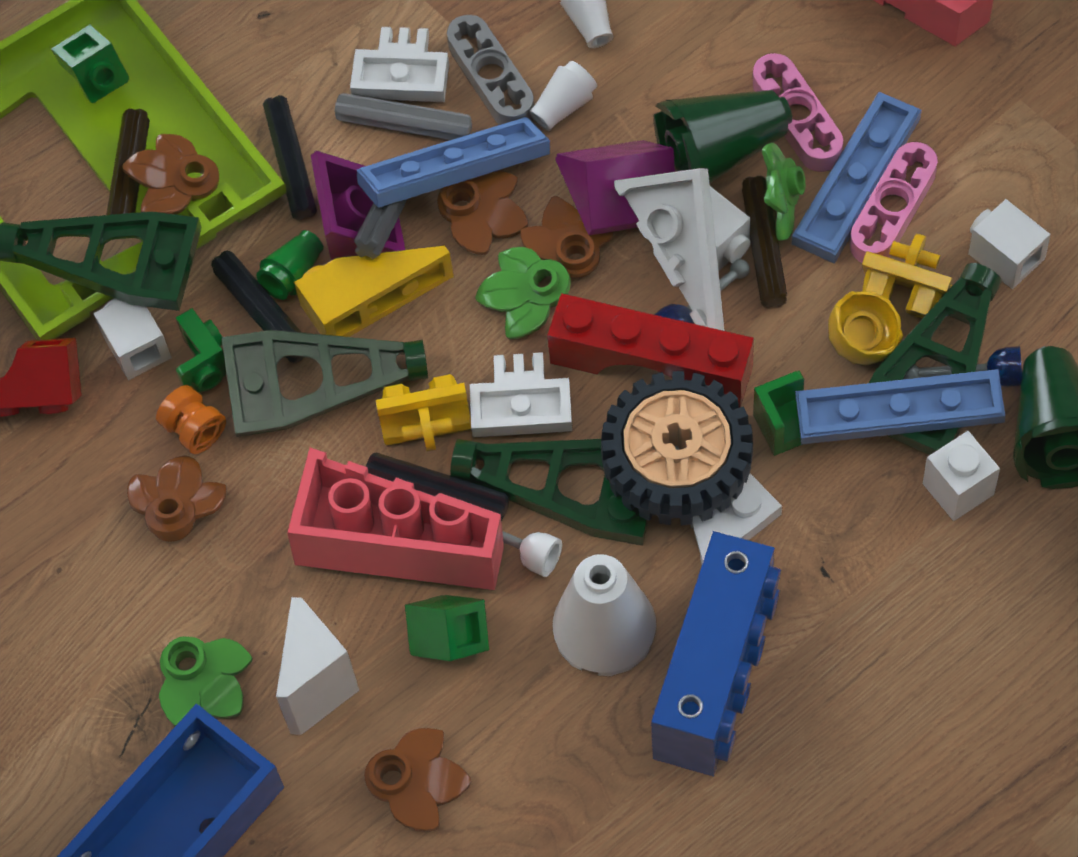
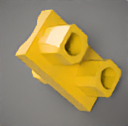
[862,233,953,319]
[376,374,471,452]

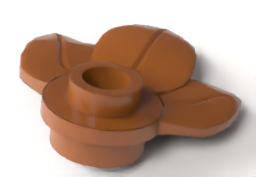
[122,134,219,215]
[437,170,529,255]
[520,196,614,278]
[127,455,227,542]
[364,728,471,832]

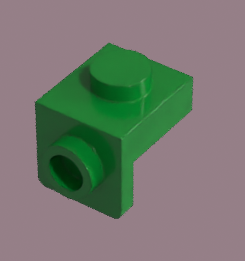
[176,308,227,392]

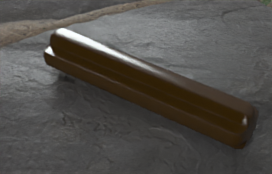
[106,108,150,215]
[742,175,787,308]

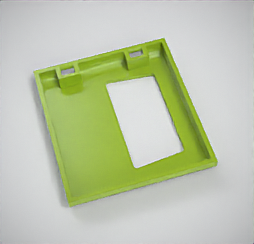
[0,0,287,340]

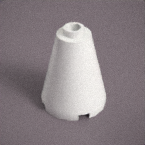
[553,554,656,676]

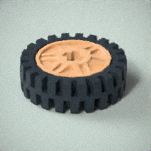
[601,371,753,525]

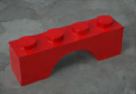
[547,293,754,408]
[0,338,82,417]

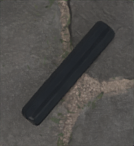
[263,95,317,220]
[211,250,305,363]
[366,452,509,521]

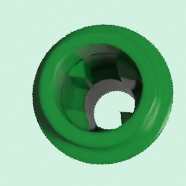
[256,230,324,300]

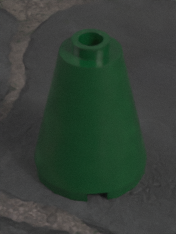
[653,90,792,184]
[1013,346,1078,489]

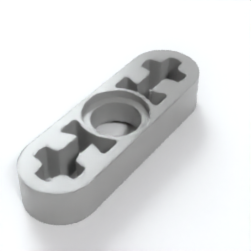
[447,15,534,125]

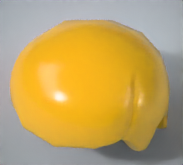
[828,291,903,365]

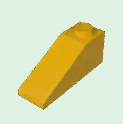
[294,245,454,337]

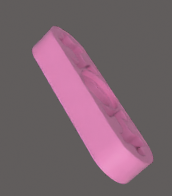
[753,53,843,172]
[850,142,938,263]

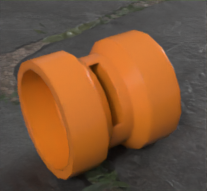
[156,385,226,454]

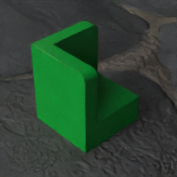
[753,371,804,456]
[405,595,489,661]

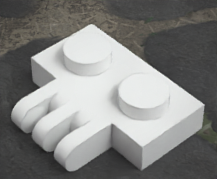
[350,27,449,102]
[470,352,572,437]

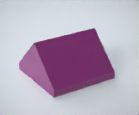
[555,140,675,236]
[310,150,406,261]

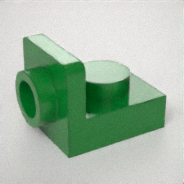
[51,25,129,103]

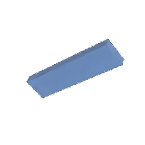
[792,92,922,264]
[357,117,550,208]
[795,369,1005,445]

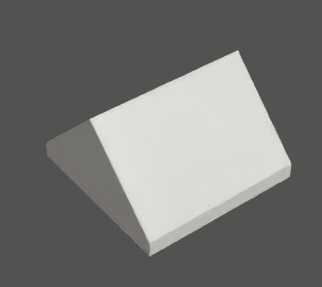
[276,597,359,735]

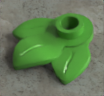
[762,143,806,241]
[475,247,571,339]
[159,637,253,726]

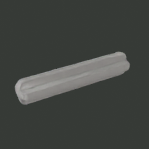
[335,93,472,140]

